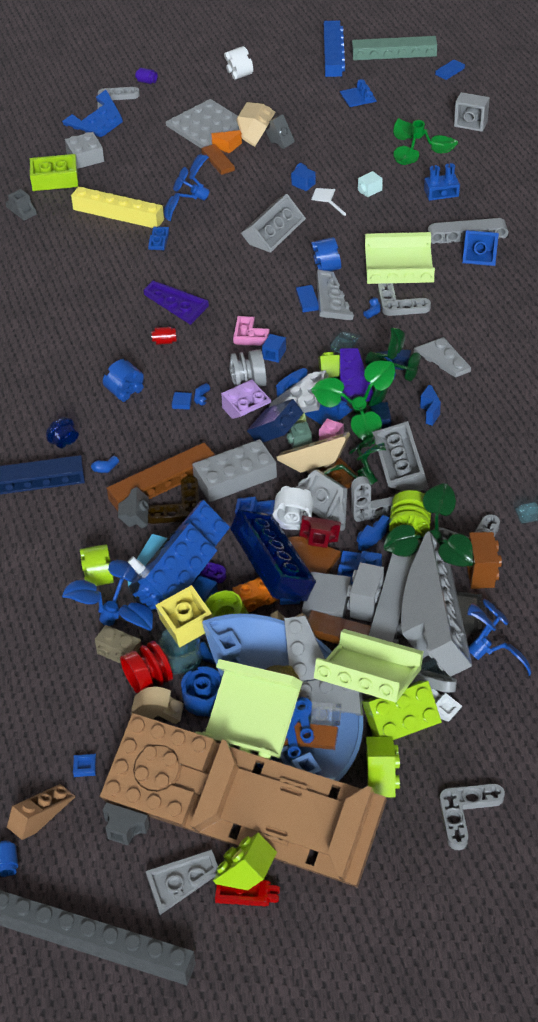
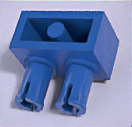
[424,163,460,201]

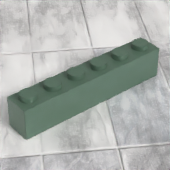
[352,36,437,60]

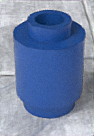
[0,841,18,877]

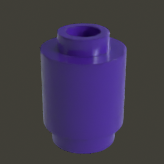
[135,67,158,84]

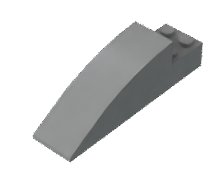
[401,531,472,677]

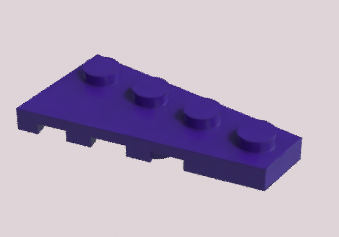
[144,281,209,325]

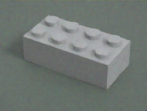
[192,439,277,502]

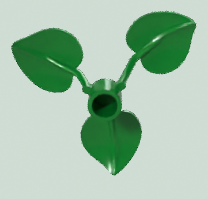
[393,118,458,165]
[311,361,395,444]

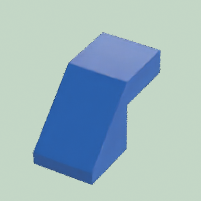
[420,385,441,426]

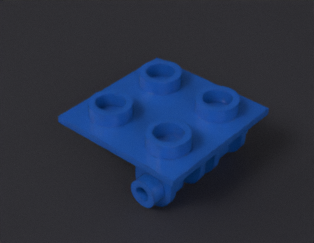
[340,79,377,107]
[305,400,352,425]

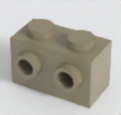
[95,625,142,664]

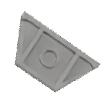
[296,470,347,531]

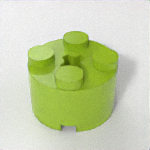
[80,544,114,586]

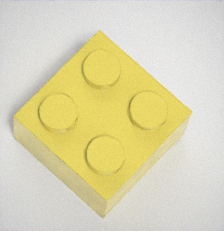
[155,585,213,648]

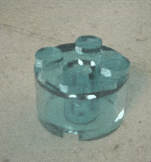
[158,629,202,675]

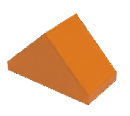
[211,130,242,153]

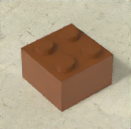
[467,532,502,589]

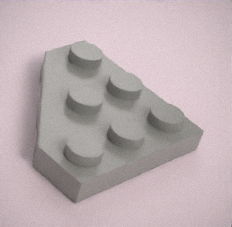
[269,370,328,413]

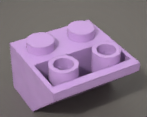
[221,380,271,419]

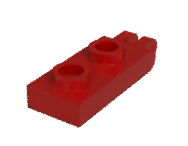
[215,880,280,906]

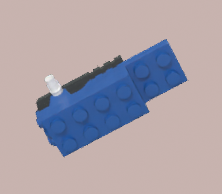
[128,500,230,613]

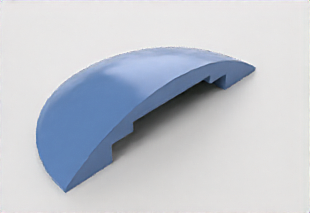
[202,614,363,782]

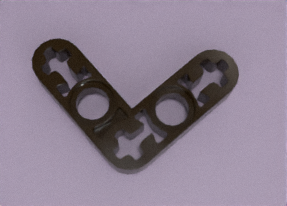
[148,476,199,524]

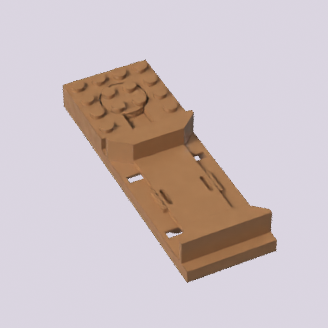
[100,713,387,888]

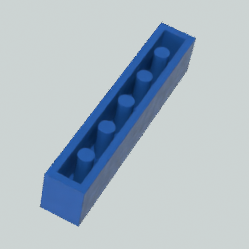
[324,20,345,77]

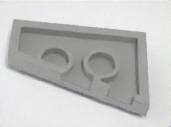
[414,337,471,377]
[284,616,325,681]

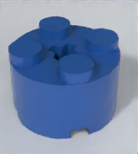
[311,237,341,271]
[103,359,144,402]
[181,667,222,717]

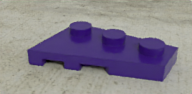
[340,348,373,402]

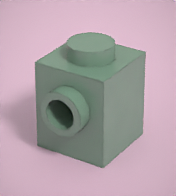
[287,421,312,448]

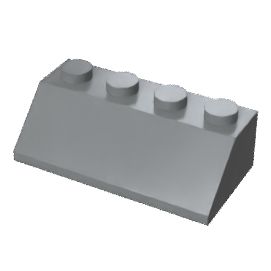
[241,194,306,252]
[373,421,429,491]

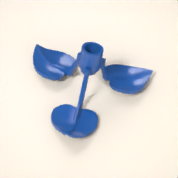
[164,154,209,221]
[62,560,153,631]
[467,598,531,676]

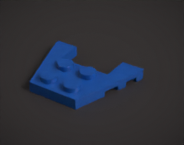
[62,90,123,137]

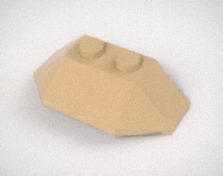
[237,102,275,147]
[276,432,350,473]

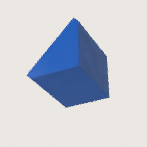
[462,230,499,266]

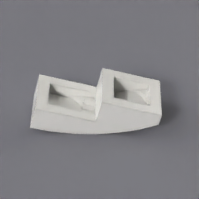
[431,689,462,722]

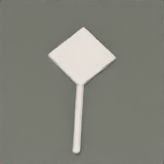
[311,188,346,216]

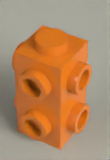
[232,574,280,612]

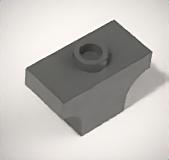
[265,114,295,149]
[6,189,37,221]
[118,487,149,528]
[103,802,150,845]

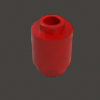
[152,327,177,345]

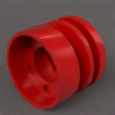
[120,641,173,694]

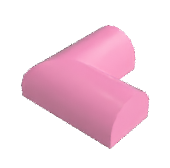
[233,316,270,346]

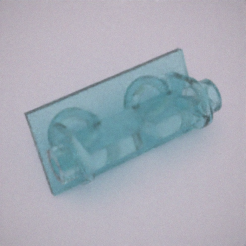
[515,502,538,524]

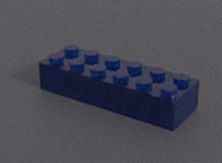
[230,509,316,601]

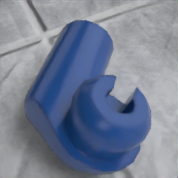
[363,297,381,319]
[194,383,210,406]
[91,456,119,473]
[197,642,216,664]

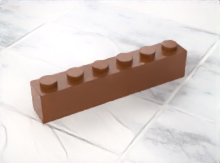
[107,443,215,511]

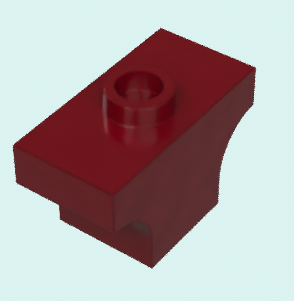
[299,516,341,548]

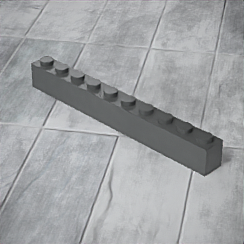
[0,890,196,985]

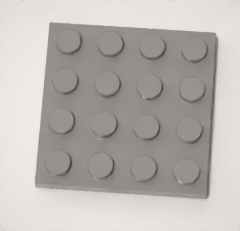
[166,99,240,148]

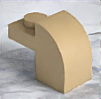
[131,687,184,724]

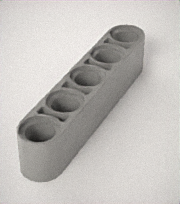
[428,218,508,244]

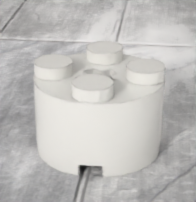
[224,46,253,80]
[273,486,313,530]

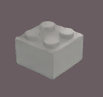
[454,92,490,132]
[65,132,104,168]
[347,562,384,622]

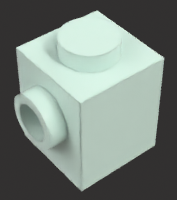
[358,171,382,197]

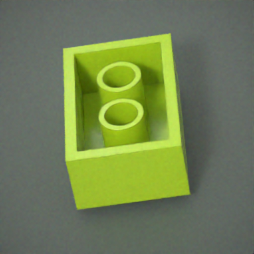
[30,154,79,191]
[362,680,442,740]

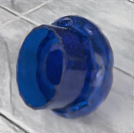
[46,417,79,448]

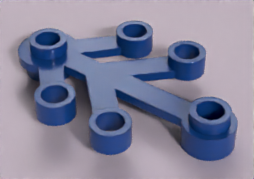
[256,697,314,771]

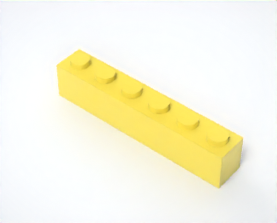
[71,187,164,228]

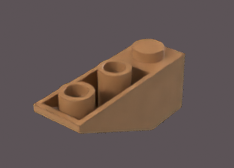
[7,784,75,840]

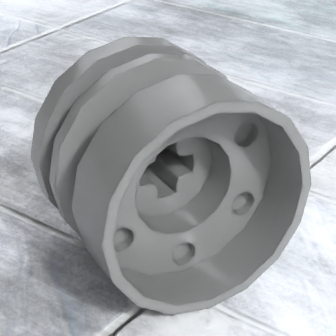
[229,349,266,387]

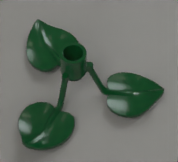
[365,328,421,406]
[323,436,386,485]
[384,483,473,567]

